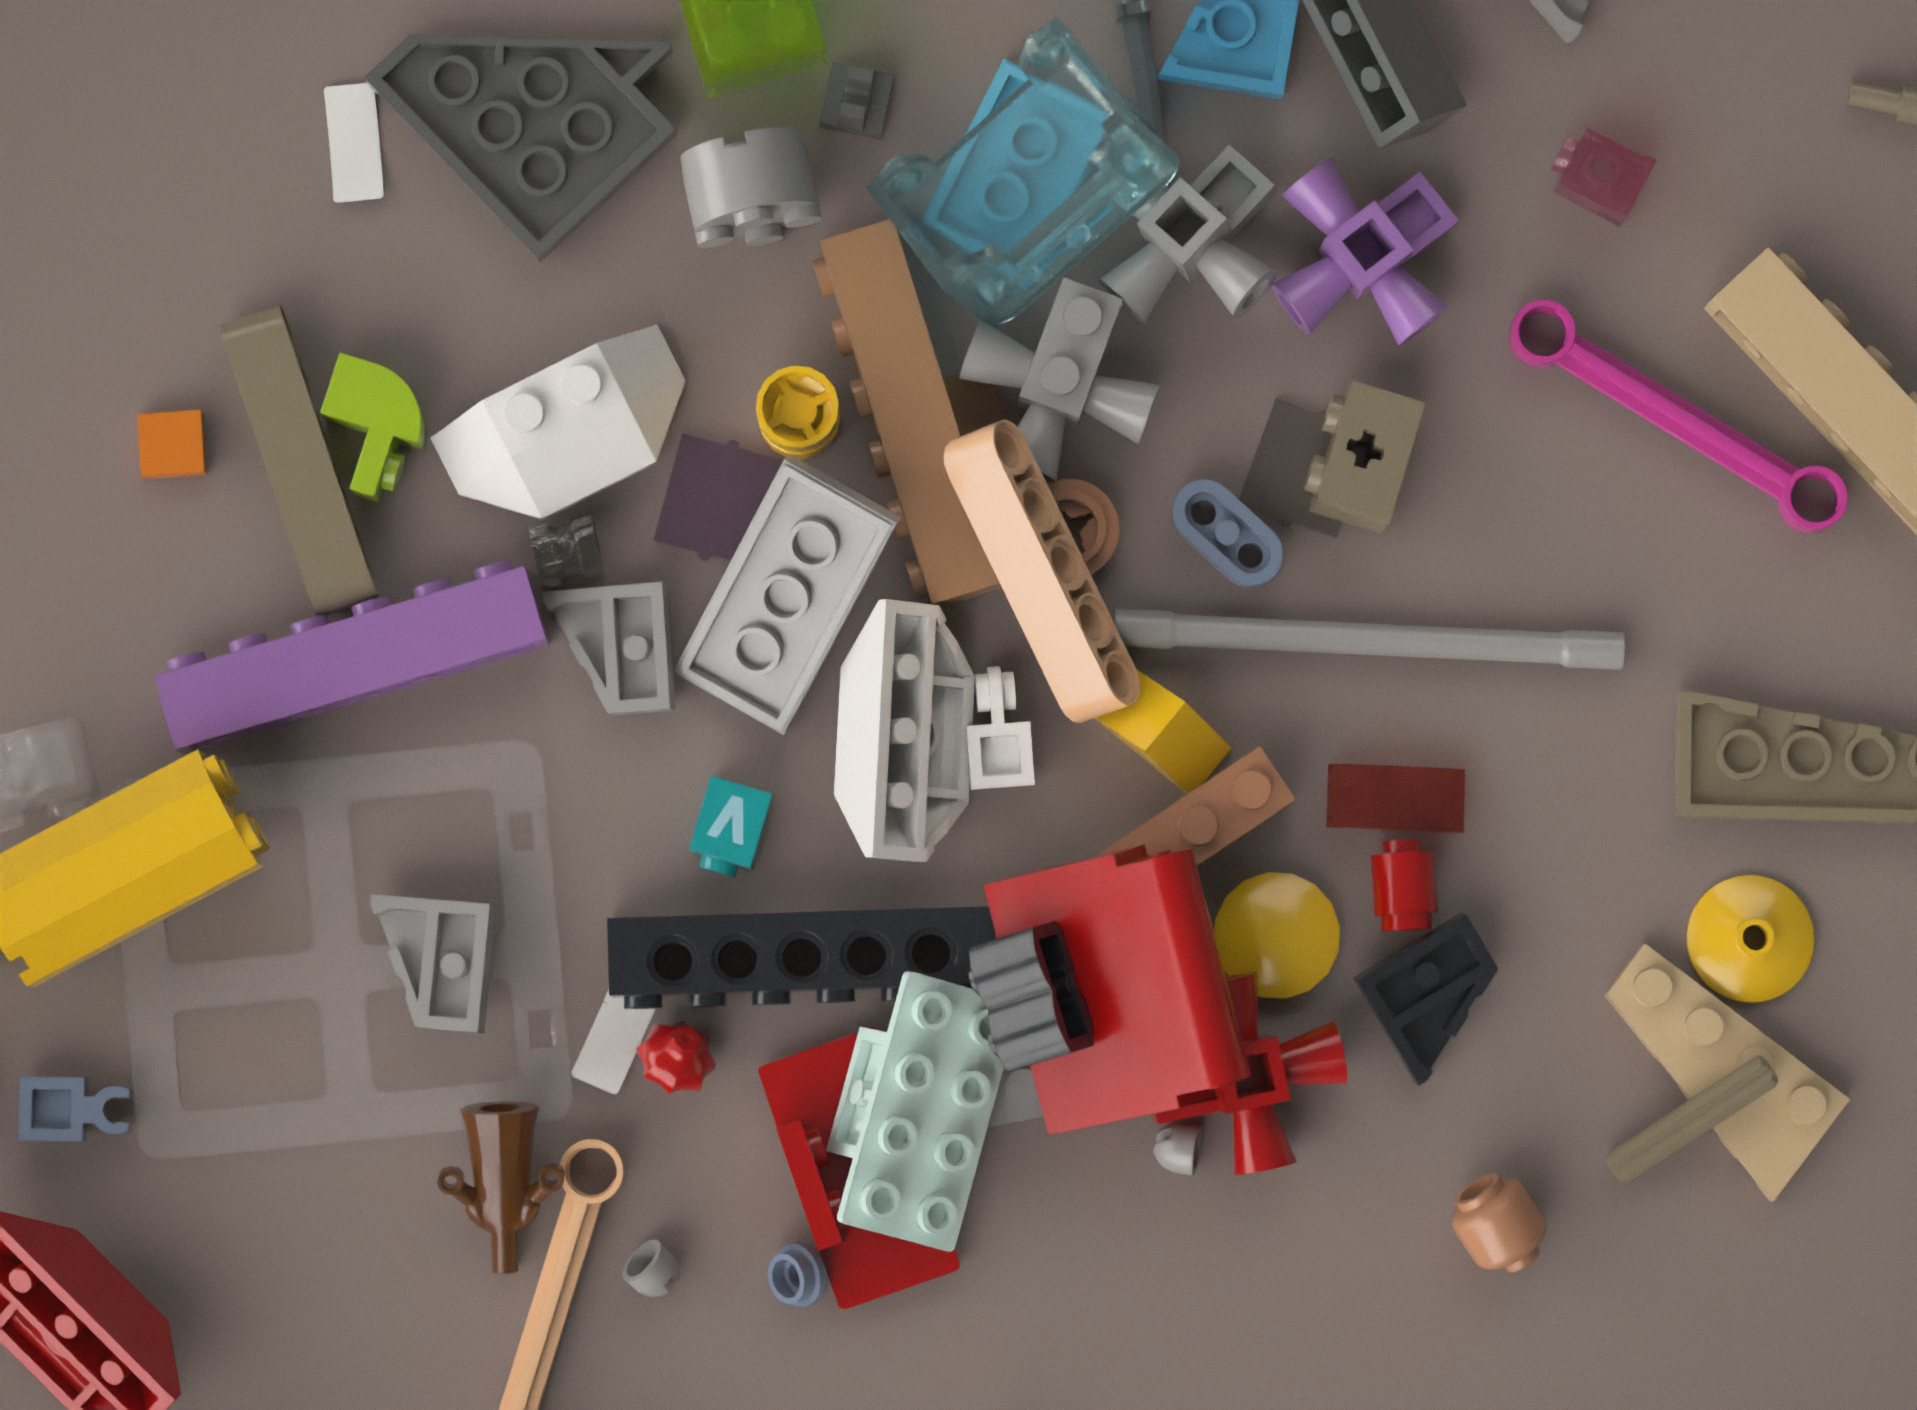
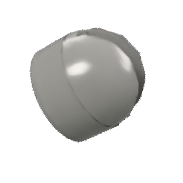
[1153,1122,1202,1176]
[622,1240,679,1297]

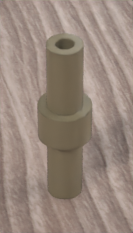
[1846,80,1917,126]

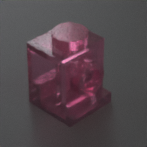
[1550,128,1657,227]

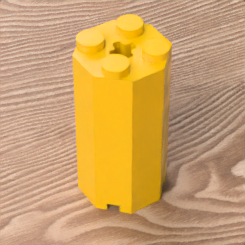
[0,749,271,988]

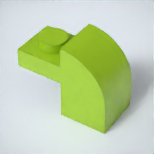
[320,352,427,504]

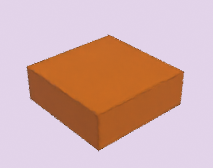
[137,409,207,480]

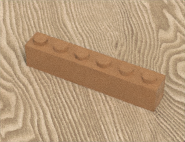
[812,218,1002,608]

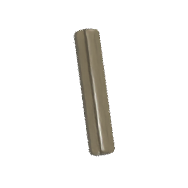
[1606,1056,1778,1183]

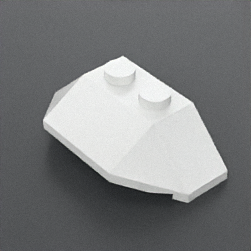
[431,325,686,520]
[834,599,975,862]

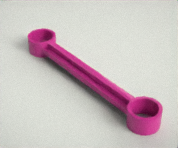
[1508,300,1848,533]

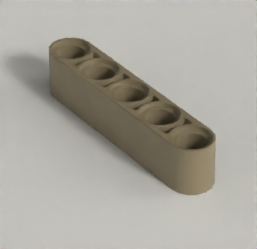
[219,305,379,616]

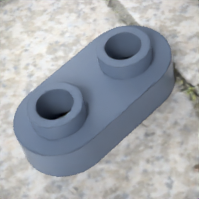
[1171,479,1283,588]

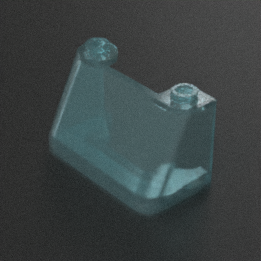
[866,17,1180,325]

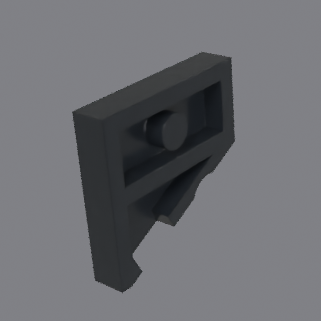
[1353,912,1498,1086]

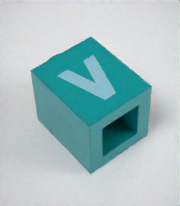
[688,776,774,878]

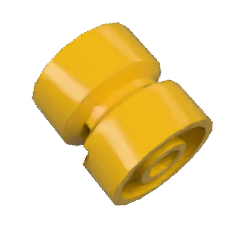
[756,365,840,460]

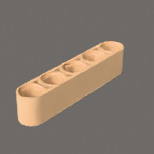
[943,420,1141,724]

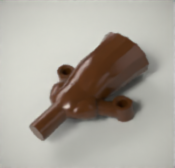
[437,1101,565,1274]

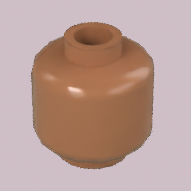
[1451,1173,1547,1272]

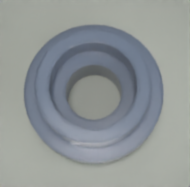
[768,1242,827,1307]

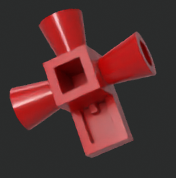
[1152,972,1348,1175]

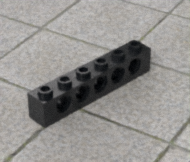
[607,906,995,1009]

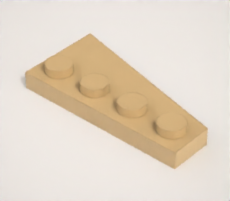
[1604,943,1850,1202]

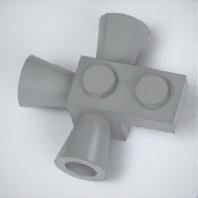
[1096,145,1277,323]
[959,277,1160,483]

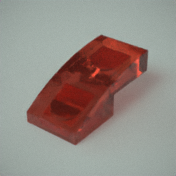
[1326,764,1465,834]

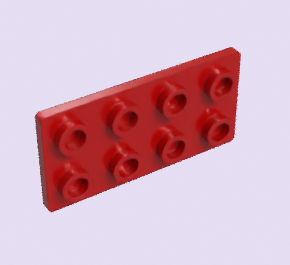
[758,1027,960,1310]

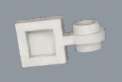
[966,666,1035,790]

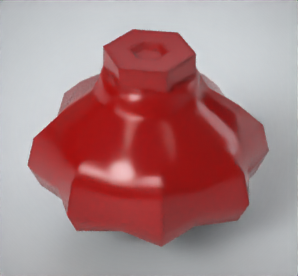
[636,1021,716,1094]

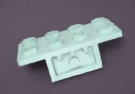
[826,971,1004,1252]

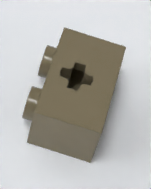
[1304,380,1426,534]

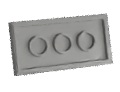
[673,454,902,735]

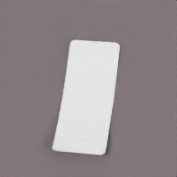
[324,83,384,203]
[571,989,655,1094]

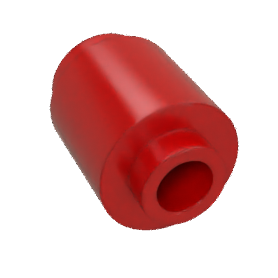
[1370,839,1438,932]

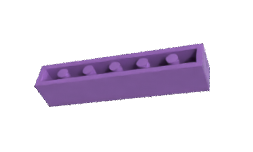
[154,560,550,754]

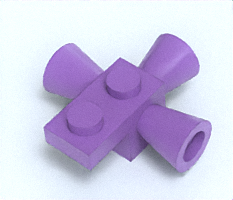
[1271,158,1459,347]

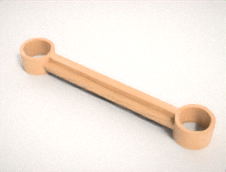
[498,1139,625,1410]

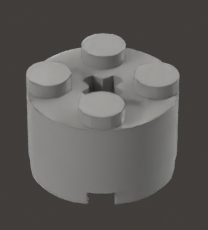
[680,127,822,248]

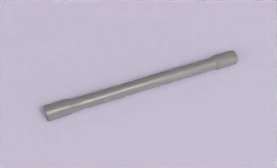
[1114,608,1625,670]

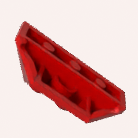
[0,1211,181,1410]

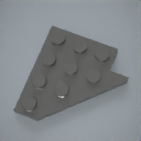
[364,35,677,263]

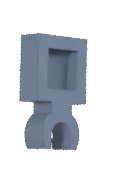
[18,1076,133,1142]

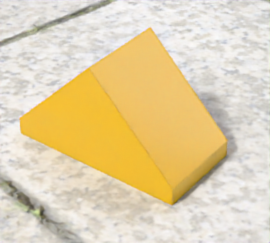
[1094,669,1232,794]

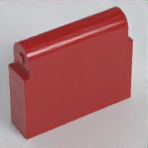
[983,844,1251,1135]

